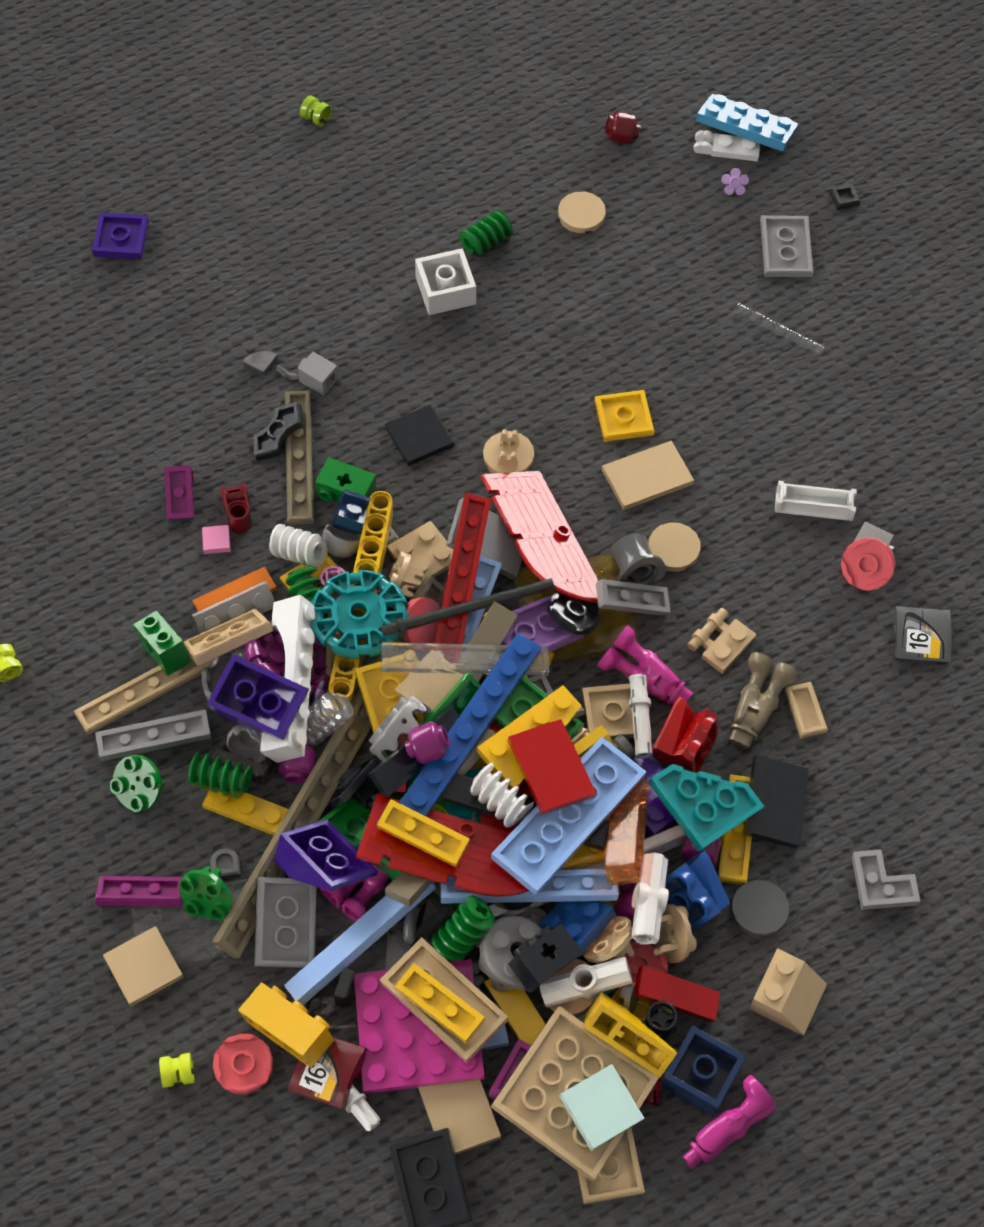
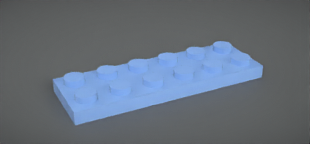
[491,737,646,895]

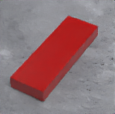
[634,965,720,1022]

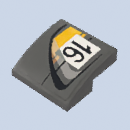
[894,606,951,663]

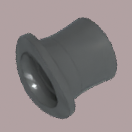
[610,533,666,585]

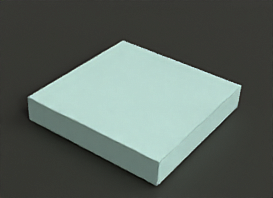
[559,1064,644,1151]

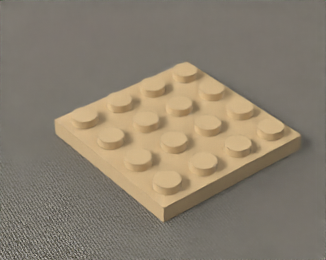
[491,1006,659,1181]

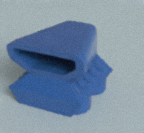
[665,850,730,931]

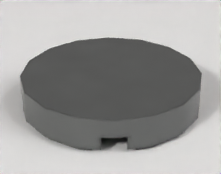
[731,880,789,937]

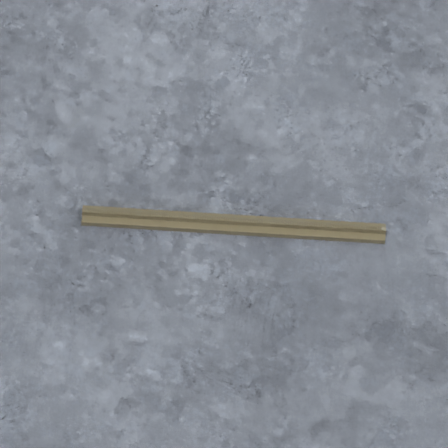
[212,575,445,958]

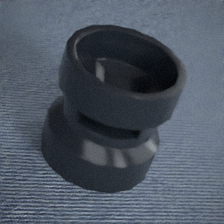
[645,1001,677,1039]

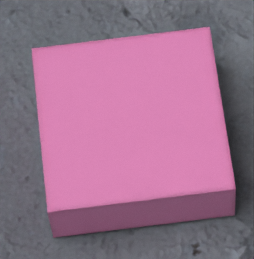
[202,525,231,554]

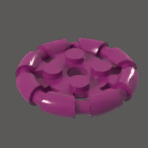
[244,620,333,698]

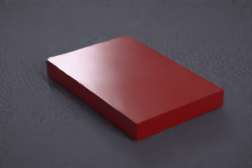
[507,719,596,815]

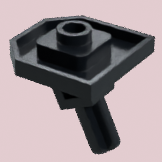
[328,756,382,810]

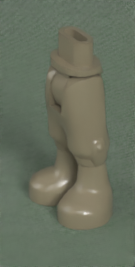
[728,652,798,749]

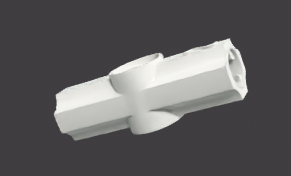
[631,853,668,945]
[540,957,633,1008]

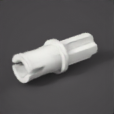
[345,1084,380,1131]

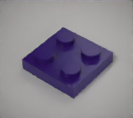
[92,212,149,260]

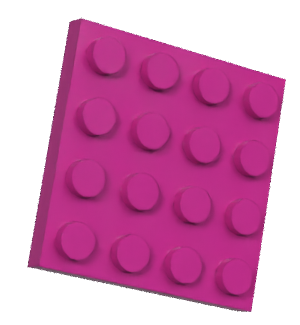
[354,959,485,1094]

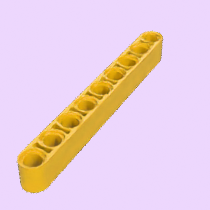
[329,491,393,711]

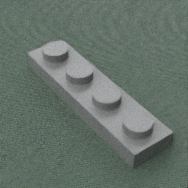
[95,709,211,762]

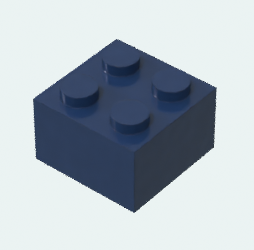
[661,1025,746,1117]

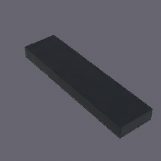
[368,707,459,797]

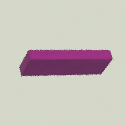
[95,876,183,907]

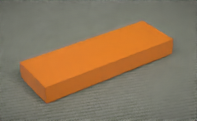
[192,567,277,612]

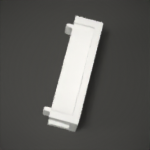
[775,481,857,521]

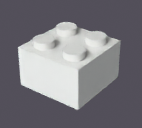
[415,248,476,315]

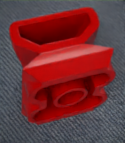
[652,697,719,773]

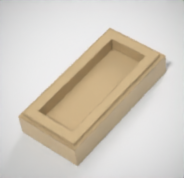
[784,682,828,739]

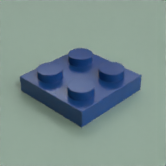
[538,901,616,957]

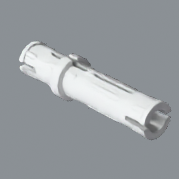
[629,674,653,759]

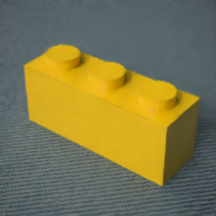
[238,982,334,1068]

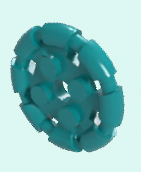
[311,570,409,659]

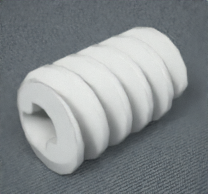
[269,524,328,568]
[470,763,534,828]

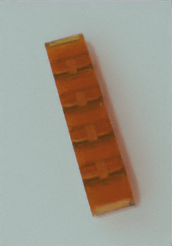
[605,775,649,886]

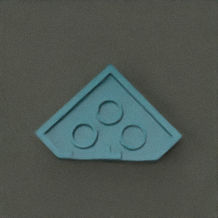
[648,764,765,852]

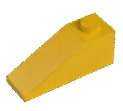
[584,992,677,1078]

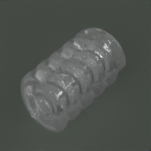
[306,693,353,746]

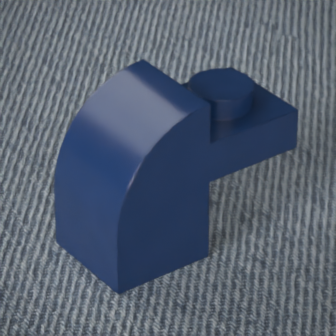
[332,489,370,535]

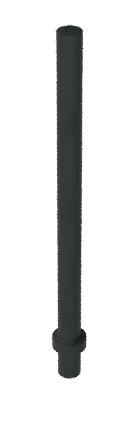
[381,578,554,637]

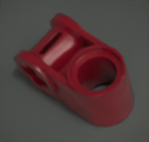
[220,482,252,533]

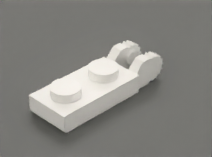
[693,130,760,161]

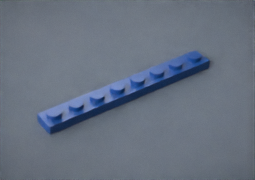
[399,633,542,817]

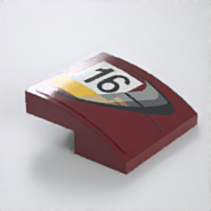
[288,1037,367,1108]

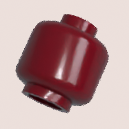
[605,111,641,145]

